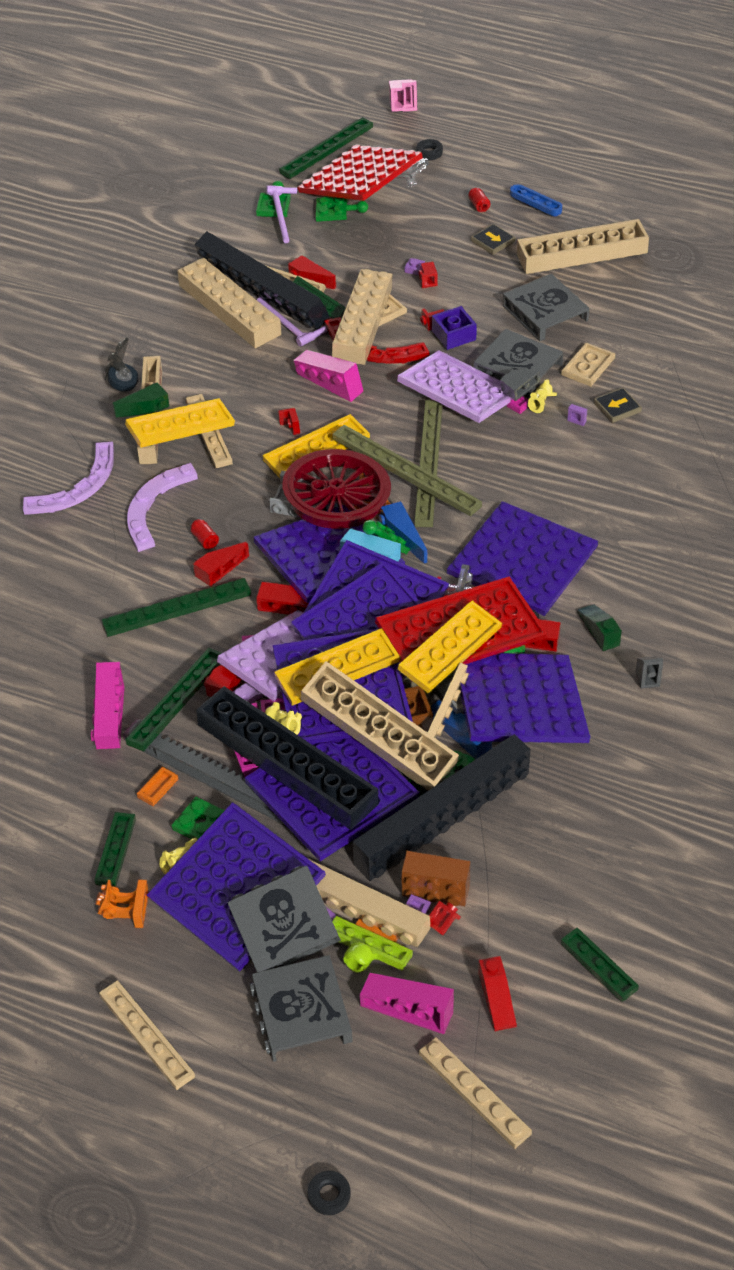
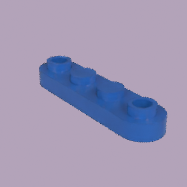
[510,184,563,216]

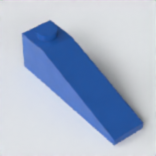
[379,501,427,563]
[430,700,492,759]

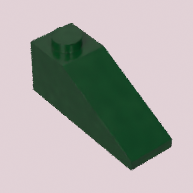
[112,382,170,418]
[577,604,622,651]

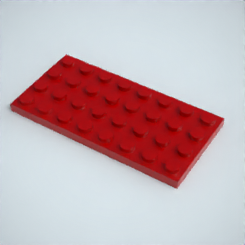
[375,576,548,682]

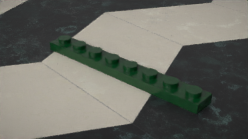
[279,117,373,179]
[101,578,251,637]
[126,648,222,752]

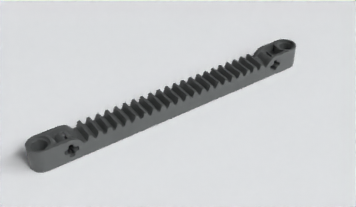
[123,719,341,851]

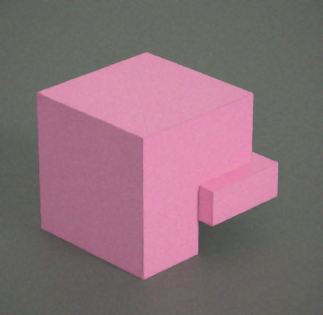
[389,79,417,112]

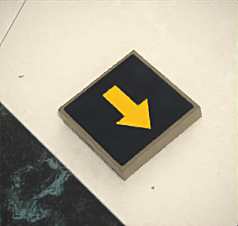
[471,223,516,255]
[594,387,642,423]

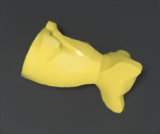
[528,379,557,413]
[265,702,302,735]
[159,838,197,875]

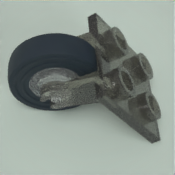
[104,338,138,391]

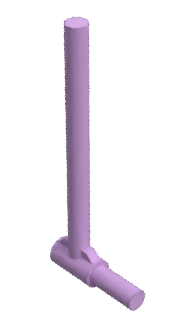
[266,185,297,243]
[257,297,327,347]

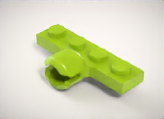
[332,916,413,972]

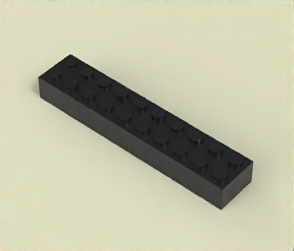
[194,231,329,330]
[196,686,379,830]
[353,734,531,882]

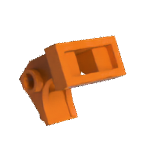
[96,880,149,928]

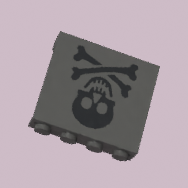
[503,273,589,341]
[474,329,563,398]
[227,866,341,972]
[249,955,353,1062]

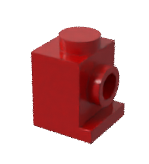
[418,261,438,288]

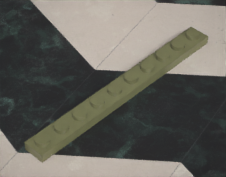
[415,400,443,527]
[333,425,482,517]

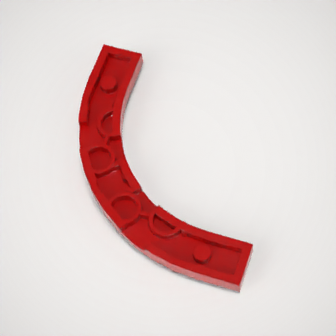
[325,317,430,364]

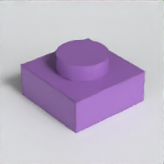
[405,258,425,275]
[568,404,587,426]
[405,894,431,914]

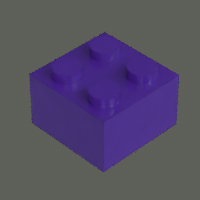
[432,306,477,350]

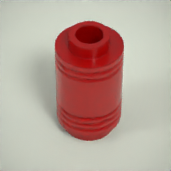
[468,188,491,212]
[190,519,219,549]

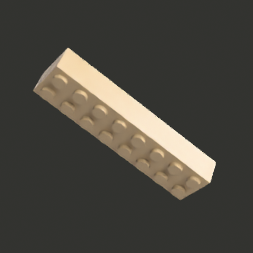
[517,219,649,274]
[177,258,281,349]
[332,269,392,365]
[301,661,459,791]

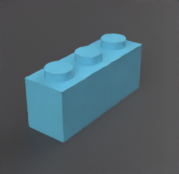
[340,529,401,561]

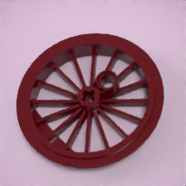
[282,449,391,529]

